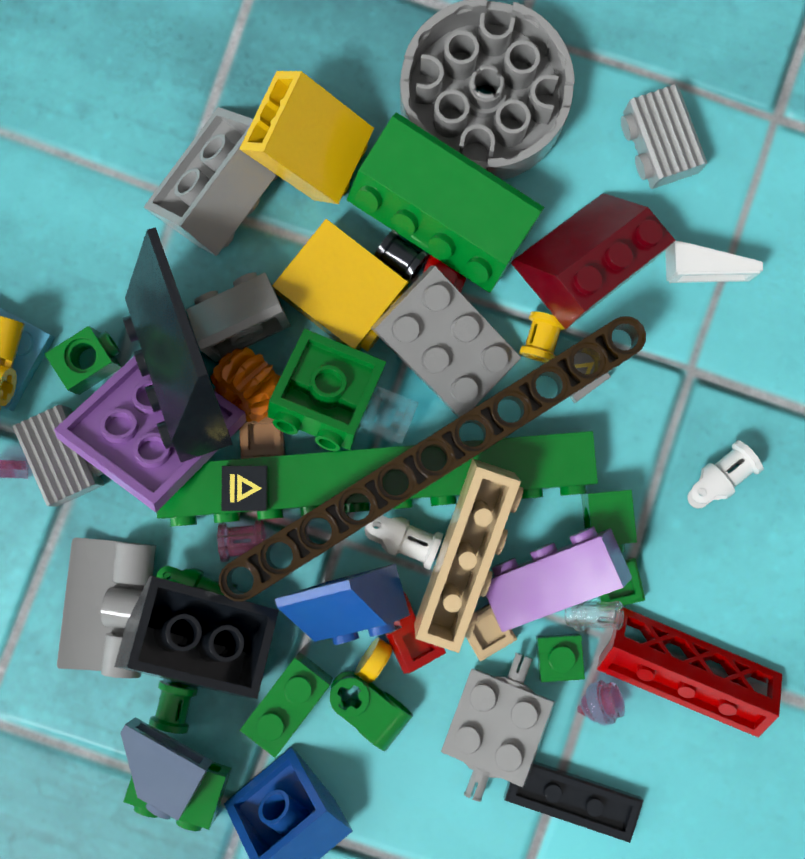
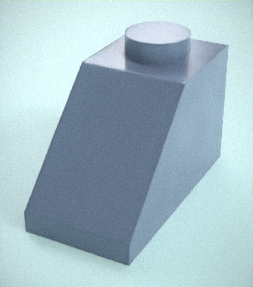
[120,717,213,820]

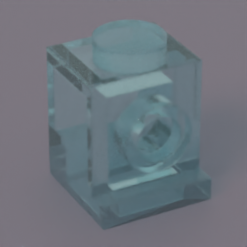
[361,386,419,444]

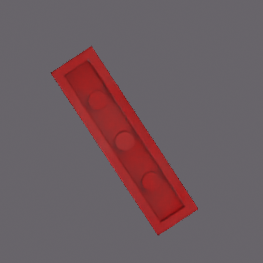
[597,606,782,738]

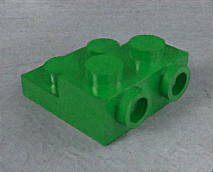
[267,328,386,452]

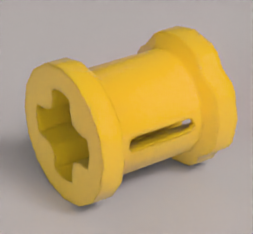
[519,311,565,363]

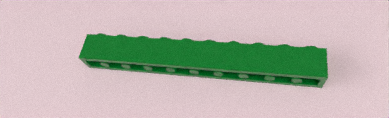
[157,431,598,527]

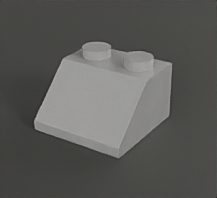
[186,272,291,362]

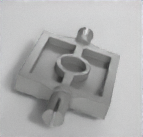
[441,652,556,802]

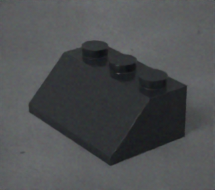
[114,576,279,699]

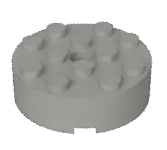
[400,0,575,180]

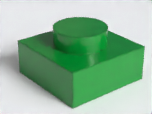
[536,634,585,682]

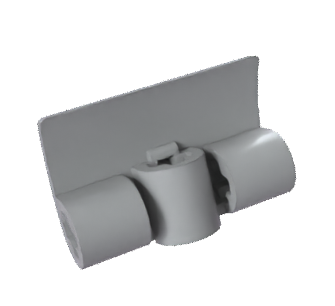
[57,538,156,678]

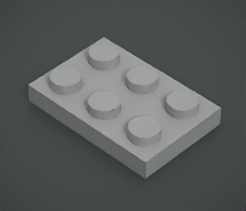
[371,266,521,417]

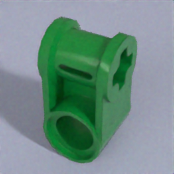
[330,670,413,751]

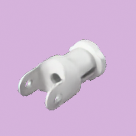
[687,440,764,509]
[365,515,444,570]

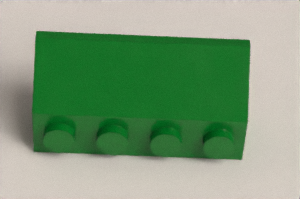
[347,112,545,293]

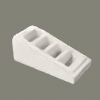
[666,241,763,283]

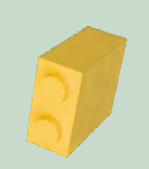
[239,71,374,204]
[272,219,408,352]

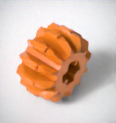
[210,347,281,422]

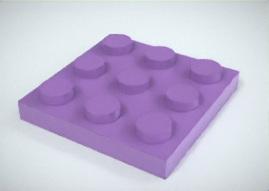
[54,356,246,512]

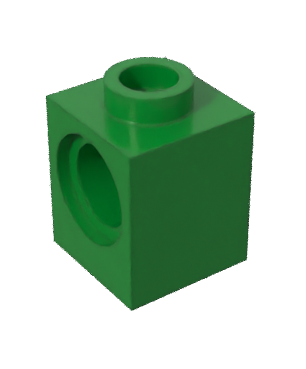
[45,326,122,395]
[581,490,637,553]

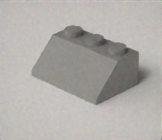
[144,107,279,256]

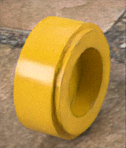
[354,637,392,683]

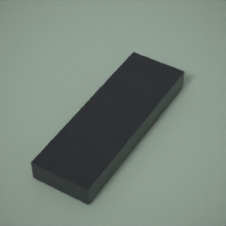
[503,761,644,843]

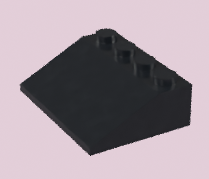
[123,227,233,462]

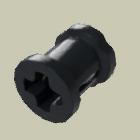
[374,230,429,284]

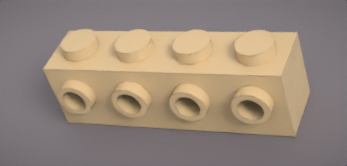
[414,459,523,653]

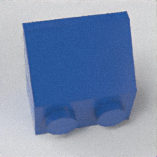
[275,564,410,645]
[224,747,353,859]

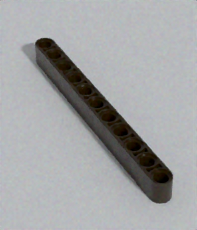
[219,316,646,601]

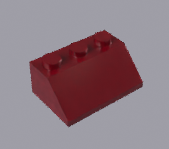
[511,193,676,330]

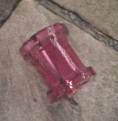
[217,520,266,562]

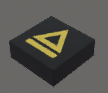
[221,466,268,511]

